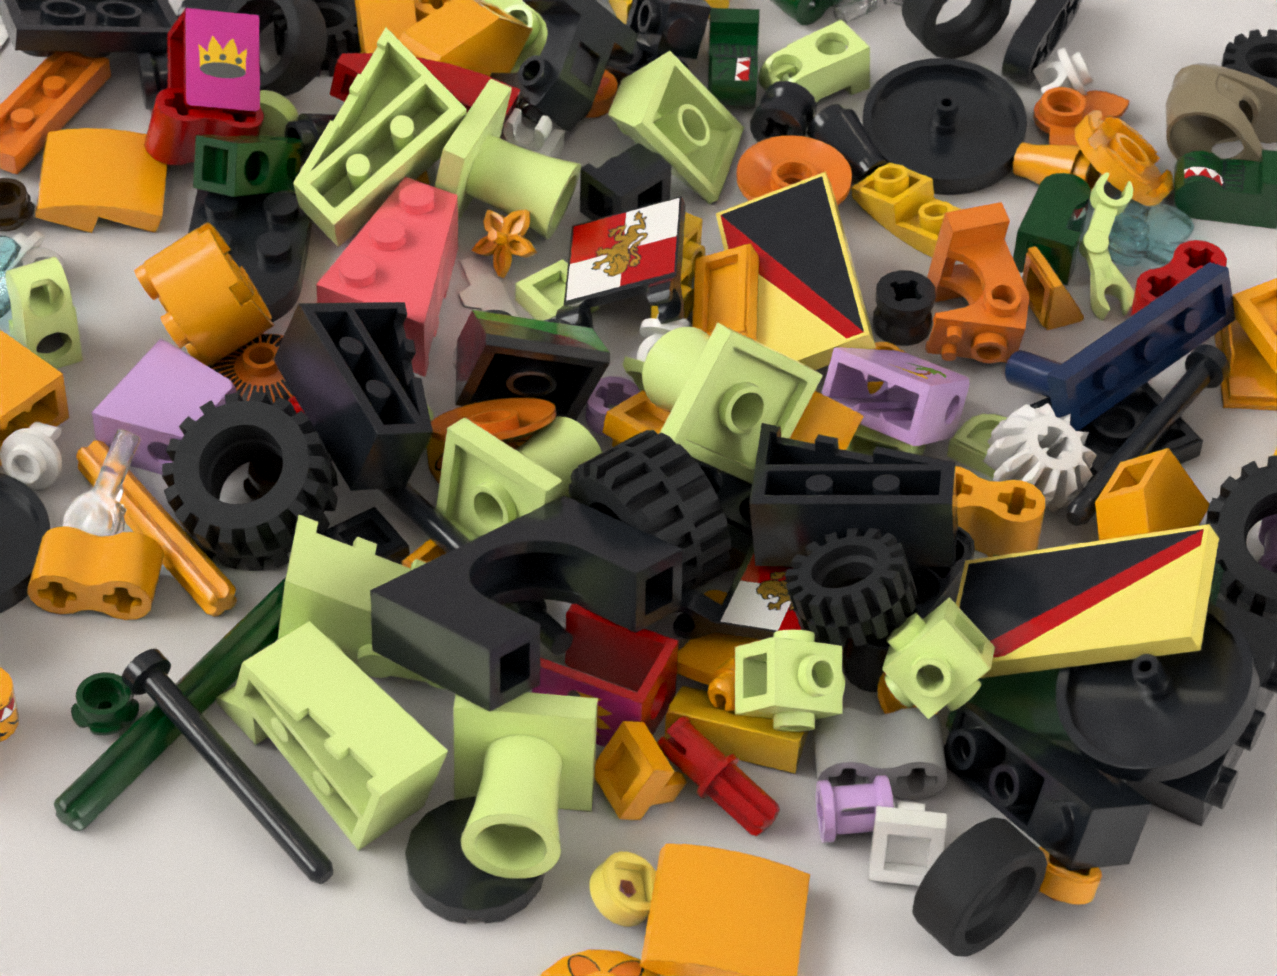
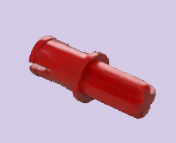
[657,716,780,836]

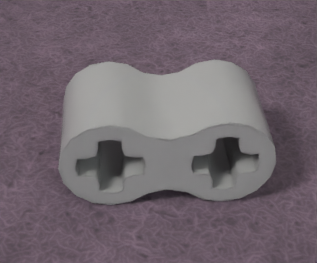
[813,708,948,800]

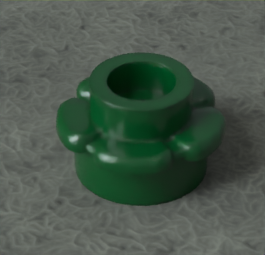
[71,672,139,736]

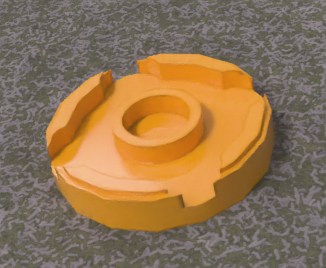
[1074,110,1174,207]

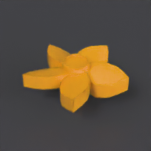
[471,209,537,278]

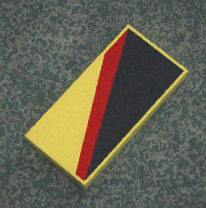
[716,172,876,370]
[956,524,1219,678]

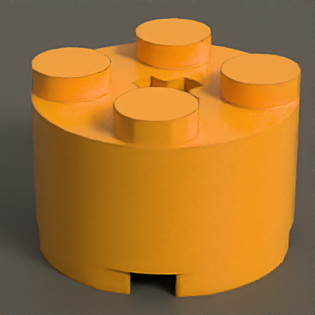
[134,222,274,366]

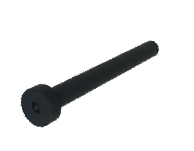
[1066,344,1230,526]
[122,648,334,884]

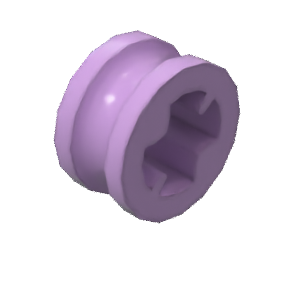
[585,376,640,437]

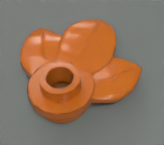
[1033,87,1129,145]

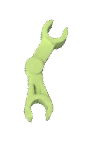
[1079,173,1134,320]

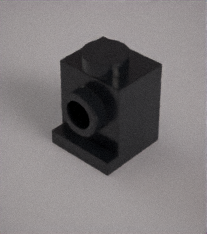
[626,0,712,59]
[580,143,672,220]

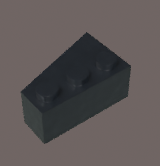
[273,302,433,491]
[749,423,958,568]

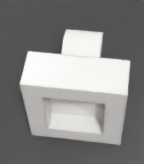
[500,108,565,158]
[868,800,947,886]

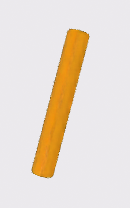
[76,440,237,617]

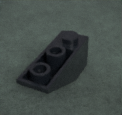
[944,701,1153,870]

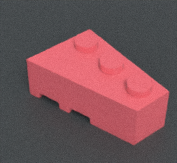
[316,177,458,377]

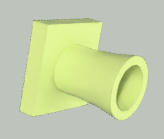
[435,79,581,239]
[642,323,823,484]
[436,416,603,541]
[453,692,598,879]

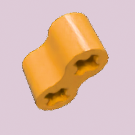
[955,466,1045,557]
[27,526,164,620]

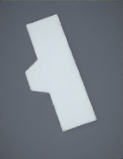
[459,255,518,317]

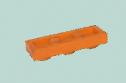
[0,51,111,175]

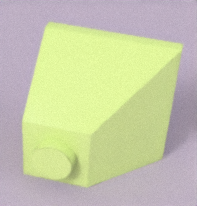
[608,51,744,204]

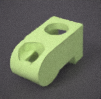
[758,19,870,103]
[5,257,83,369]

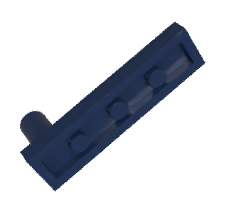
[1005,262,1235,431]

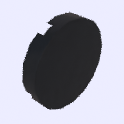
[405,796,545,924]

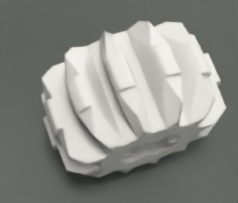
[983,403,1097,513]

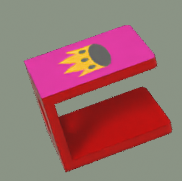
[167,8,260,114]
[532,603,679,747]

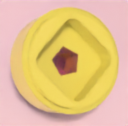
[589,851,656,927]

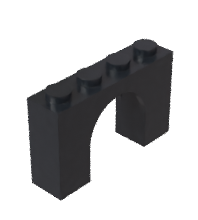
[370,496,683,712]

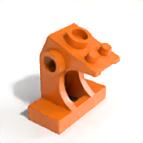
[925,202,1030,363]

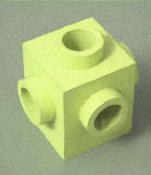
[882,597,995,719]
[735,630,845,732]

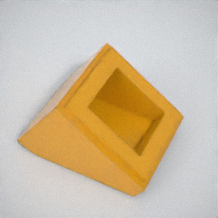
[1022,246,1084,330]

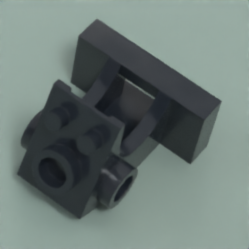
[490,0,638,133]

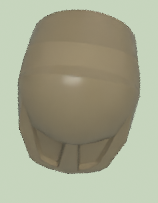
[1166,63,1277,161]

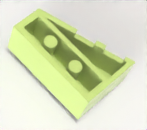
[293,27,467,247]
[278,515,445,689]
[234,621,448,851]

